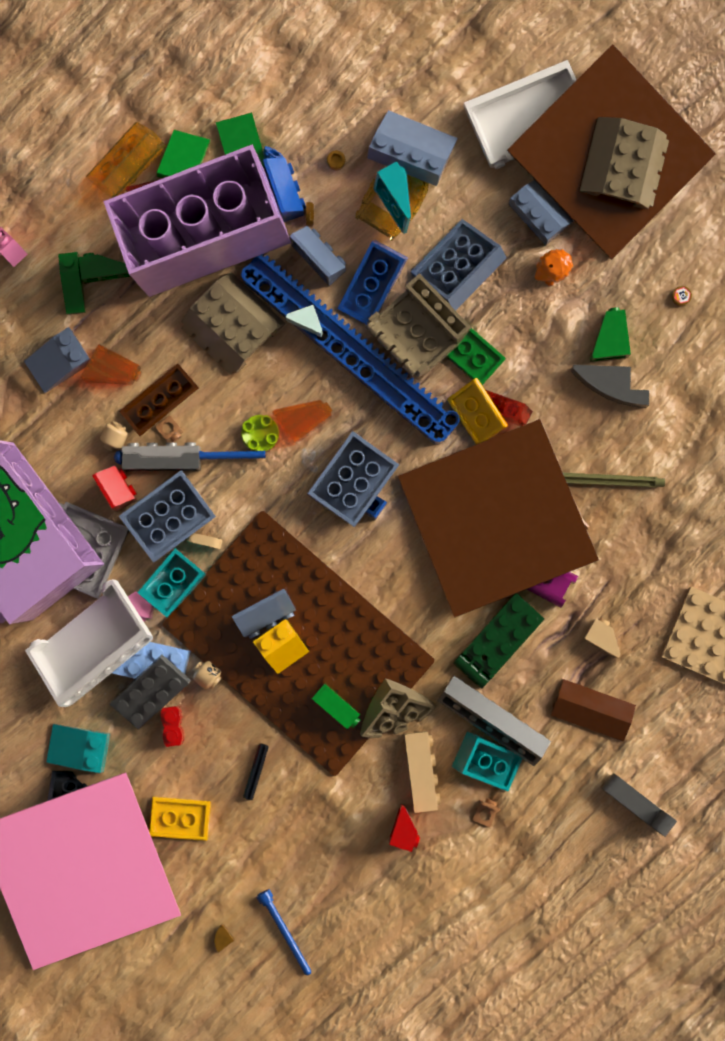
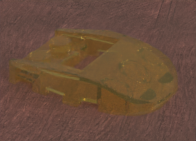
[355,166,429,241]

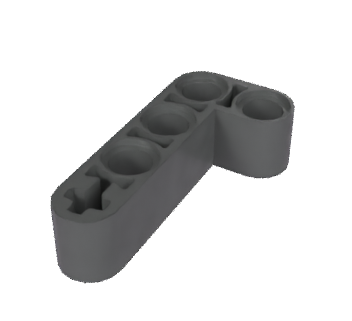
[602,773,677,837]

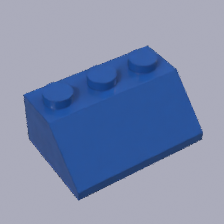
[263,158,306,222]

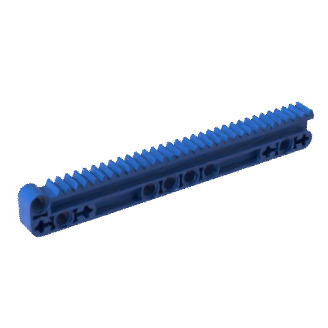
[241,254,460,445]

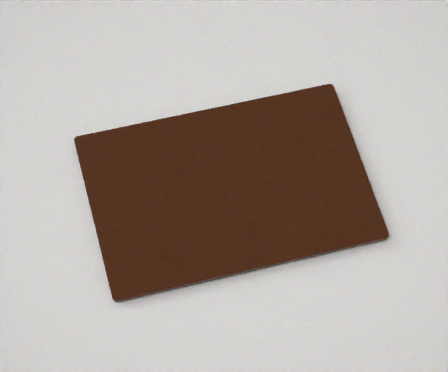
[163,511,434,776]

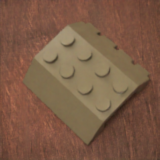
[579,117,669,209]
[181,272,286,375]
[366,273,471,377]

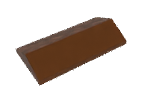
[119,364,199,436]
[550,679,636,742]

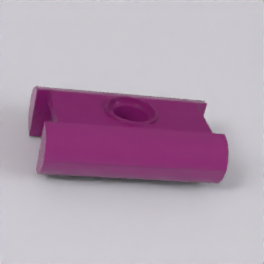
[526,572,578,608]

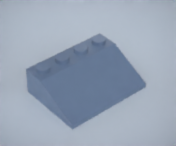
[367,110,458,186]
[411,219,506,311]
[307,431,399,527]
[119,470,216,563]

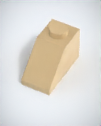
[582,617,620,658]

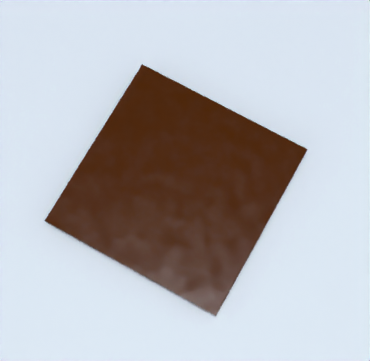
[507,44,716,260]
[398,419,599,618]

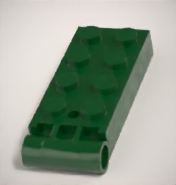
[453,593,545,689]

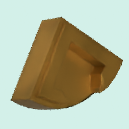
[306,202,314,226]
[214,924,234,953]

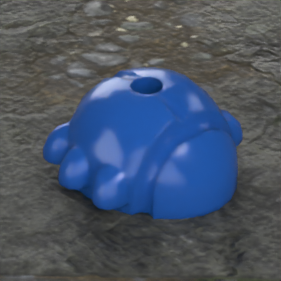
[263,146,284,158]

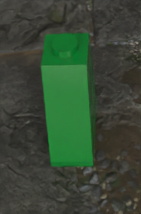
[590,307,631,362]
[312,683,360,729]

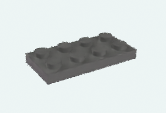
[110,654,191,729]

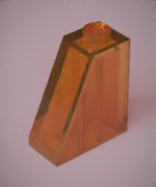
[80,344,142,385]
[272,400,333,444]

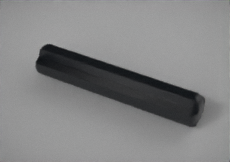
[243,743,269,800]

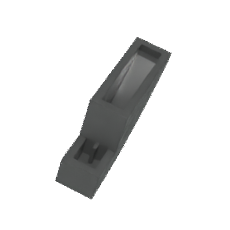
[571,365,649,408]

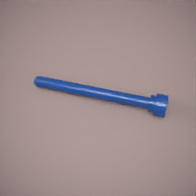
[256,889,311,975]

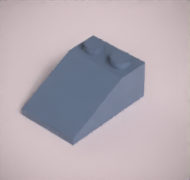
[24,327,93,393]

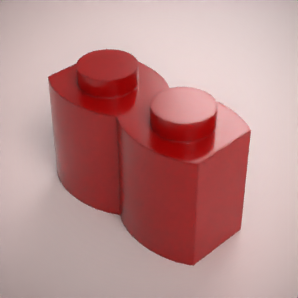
[161,706,184,747]

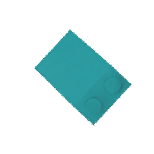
[373,162,411,234]
[137,548,207,618]
[46,724,111,773]
[452,731,522,791]

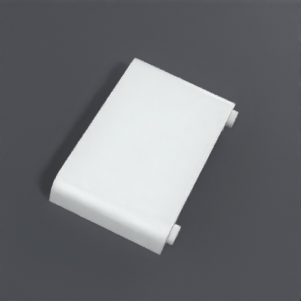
[463,60,576,169]
[25,579,153,707]

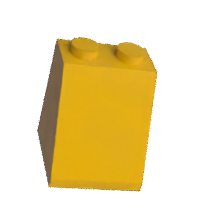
[253,619,309,674]

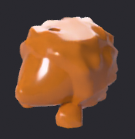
[535,249,573,286]

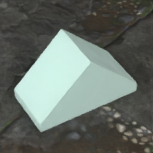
[286,305,323,337]

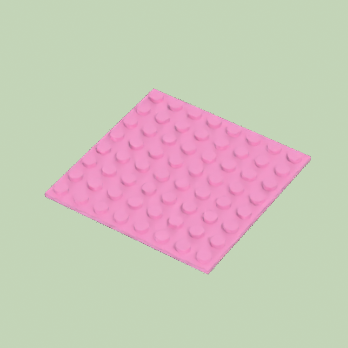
[0,772,181,970]

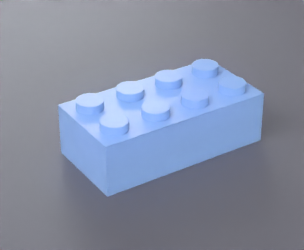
[112,642,191,679]

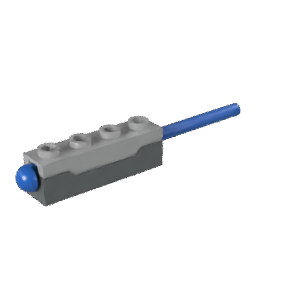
[114,442,266,471]

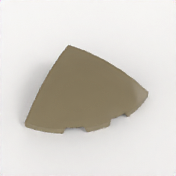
[360,678,436,738]

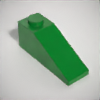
[58,252,86,315]
[78,253,131,284]

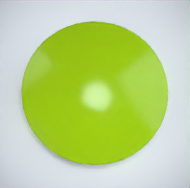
[241,415,279,451]

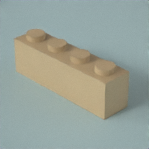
[404,731,441,813]

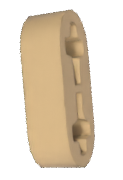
[185,533,223,550]

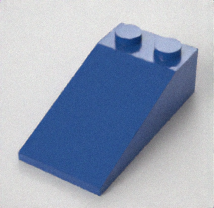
[337,240,408,325]

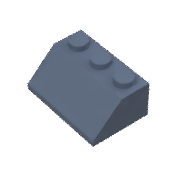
[509,180,574,246]
[290,226,346,286]
[232,589,297,639]

